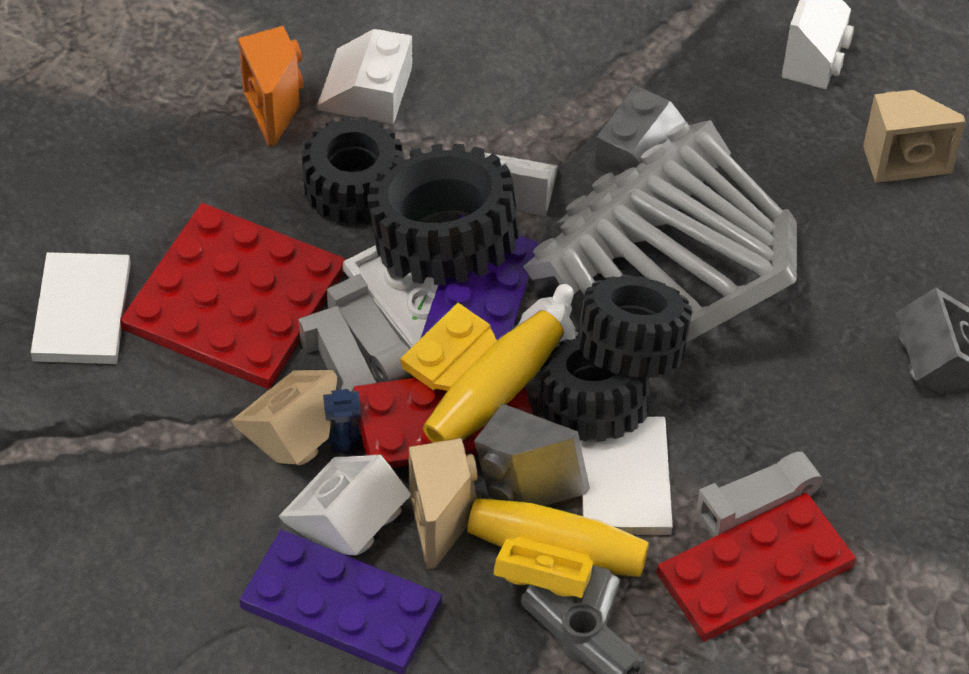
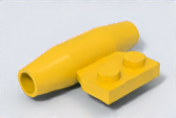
[400,303,564,443]
[467,498,649,598]

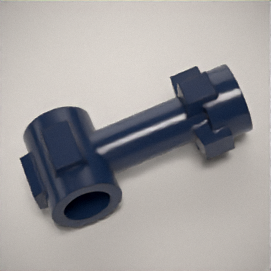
[323,389,361,453]

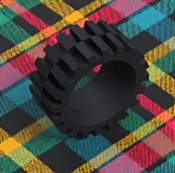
[368,143,519,285]

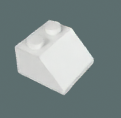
[782,0,854,89]
[317,29,412,124]
[279,455,411,555]

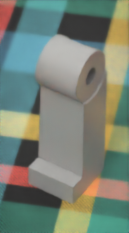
[327,274,414,382]
[298,305,376,424]
[696,452,823,537]

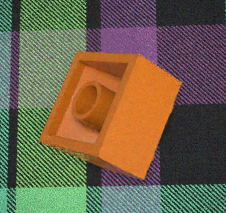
[238,26,304,147]

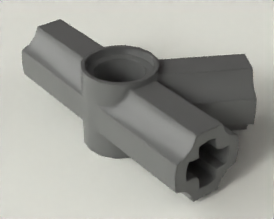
[521,565,645,674]

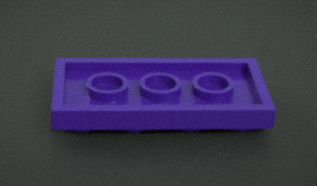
[420,215,539,340]
[239,529,442,674]

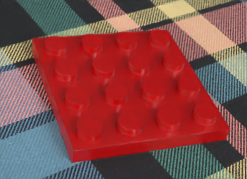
[120,203,346,390]

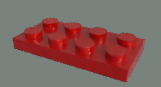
[352,378,533,468]
[656,492,856,642]

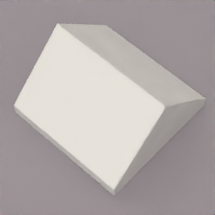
[484,152,558,216]

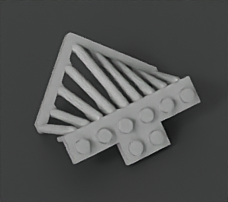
[523,120,797,343]

